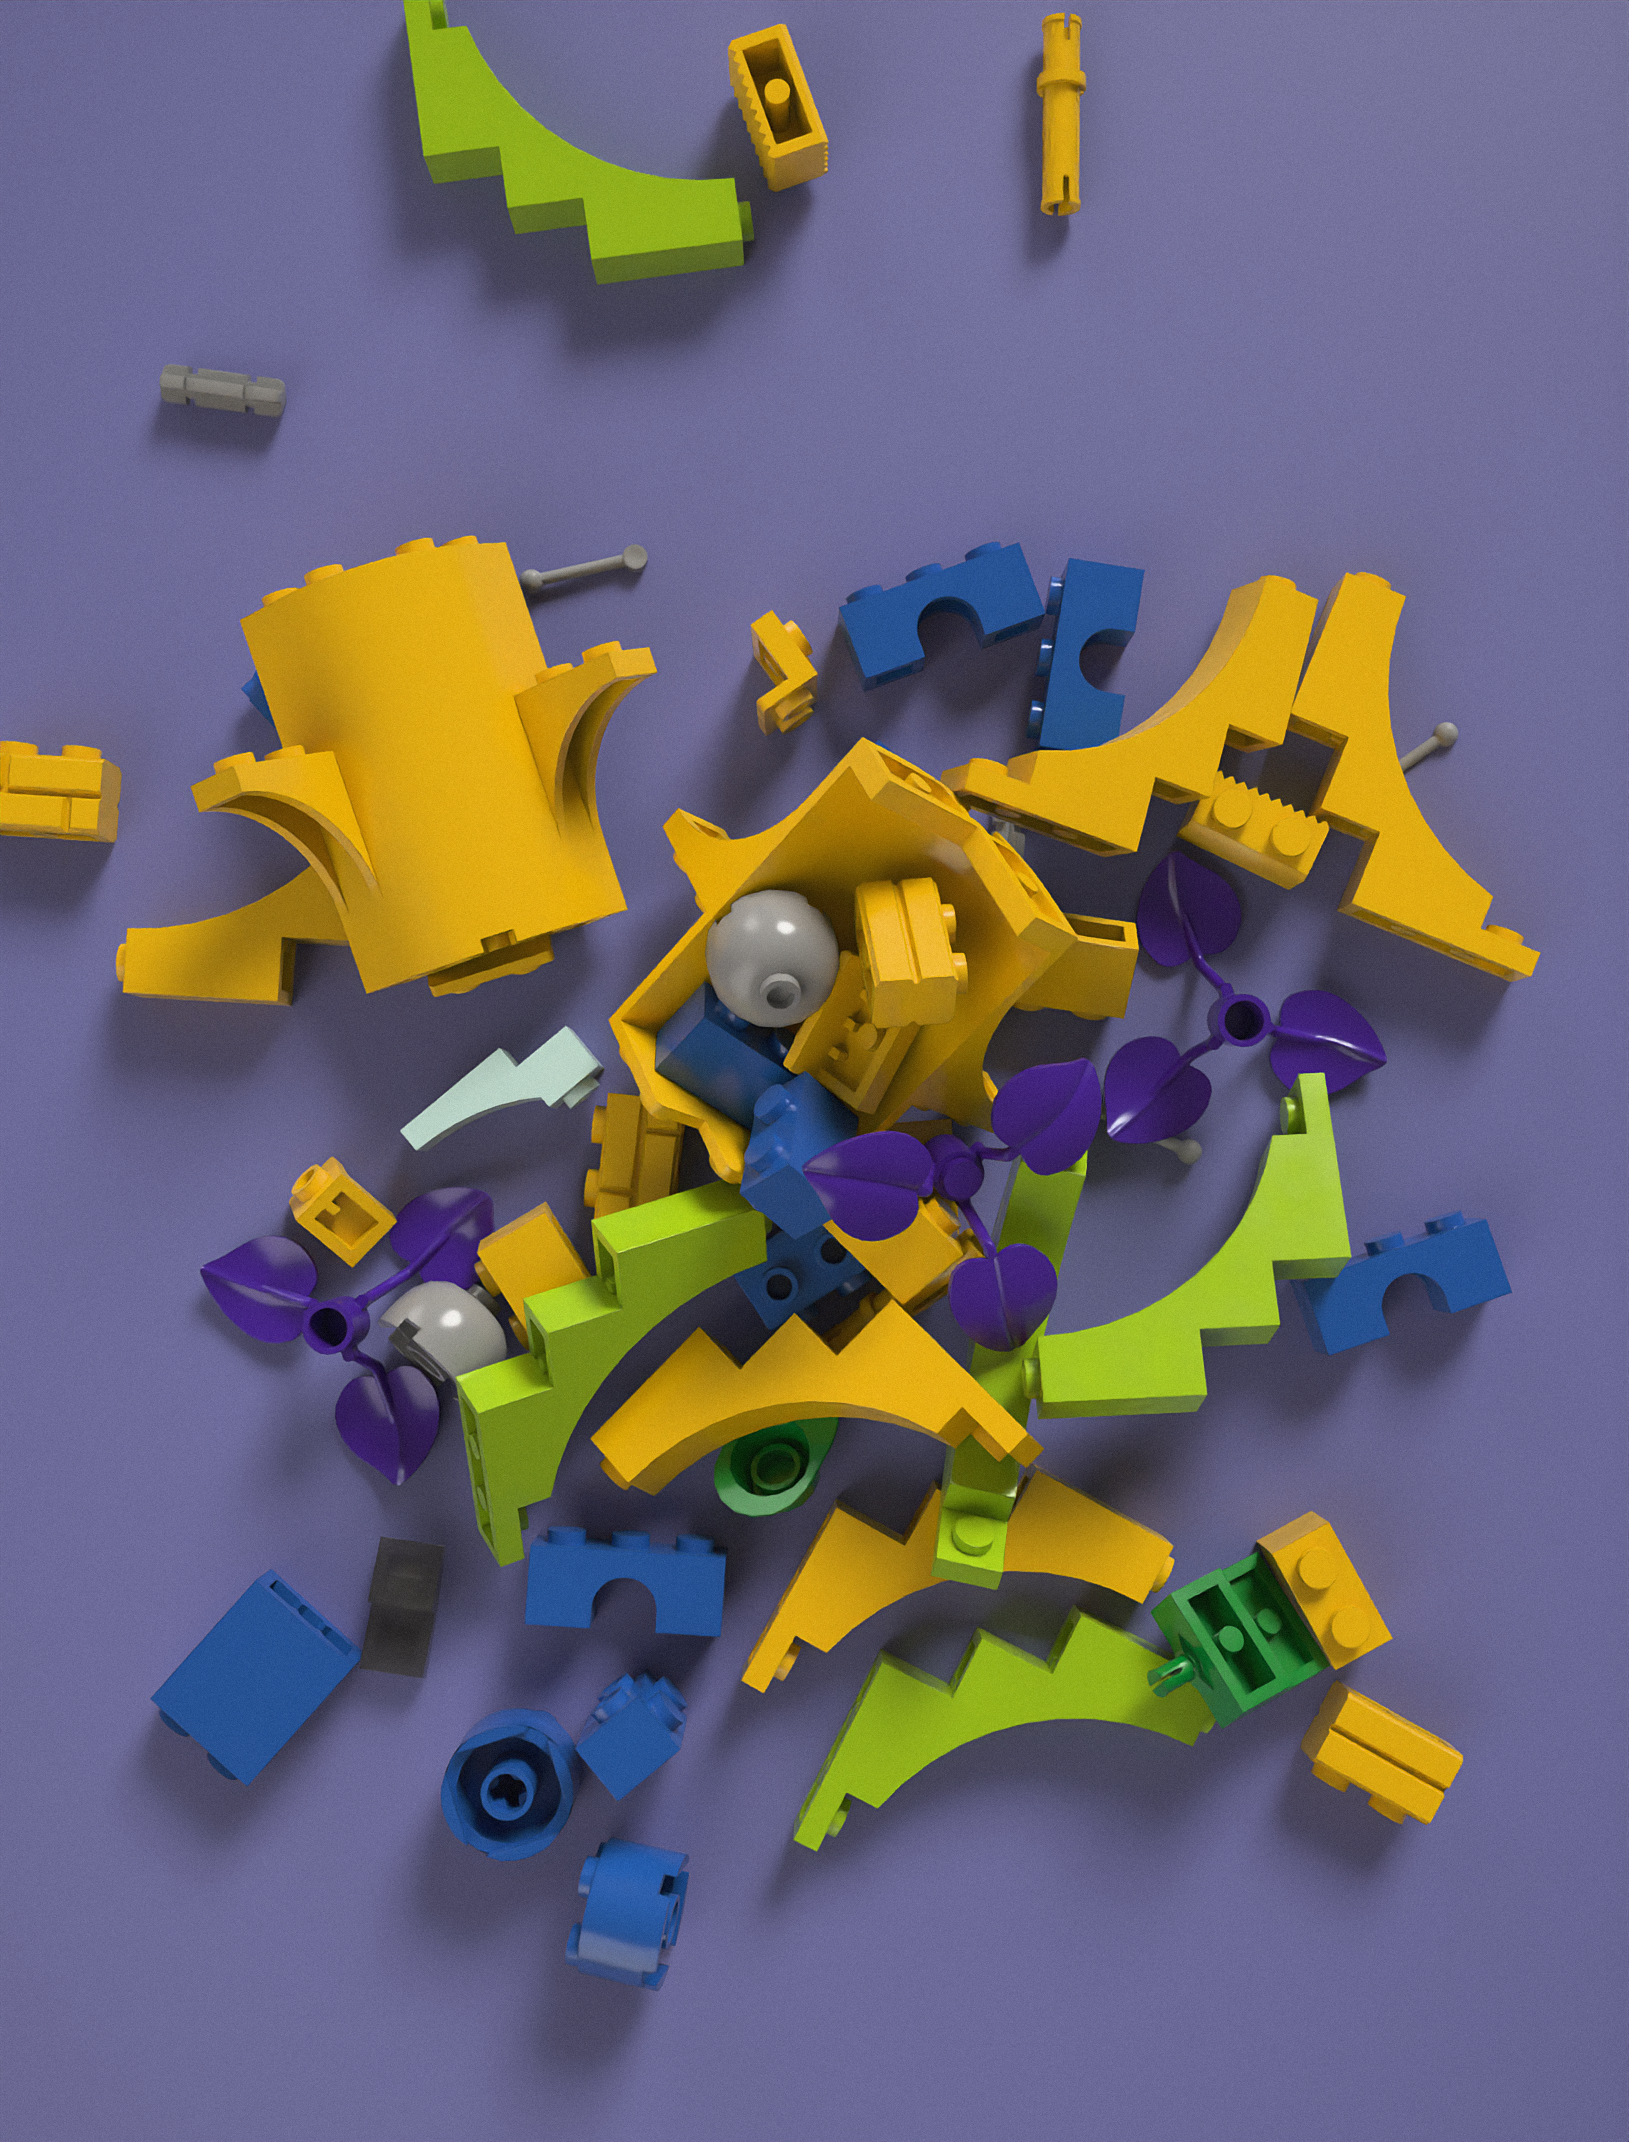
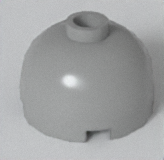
[705,889,840,1028]
[377,1281,508,1402]

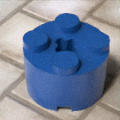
[441,1708,581,1861]
[565,1837,689,1992]

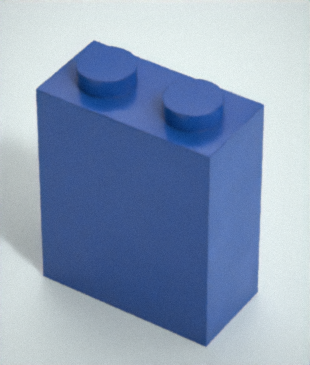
[150,1569,365,1787]

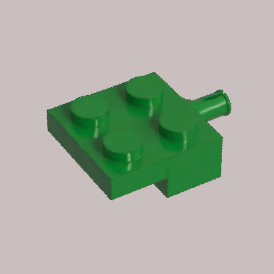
[1147,1552,1331,1729]

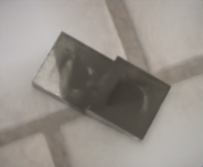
[359,1536,446,1679]

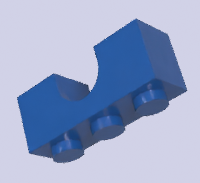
[838,542,1046,692]
[1025,558,1145,751]
[1289,1210,1512,1356]
[525,1526,728,1637]

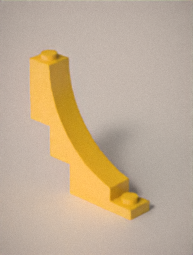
[1286,572,1540,982]
[940,575,1319,858]
[116,865,350,1006]
[590,1299,1044,1496]
[741,1463,1174,1693]

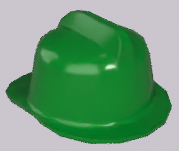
[714,1417,839,1518]

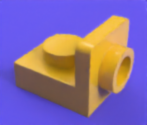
[289,1156,397,1268]

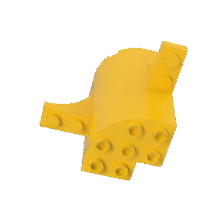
[190,536,657,994]
[608,737,1078,1184]

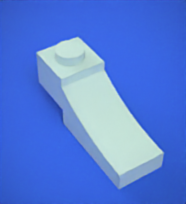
[400,1026,605,1151]

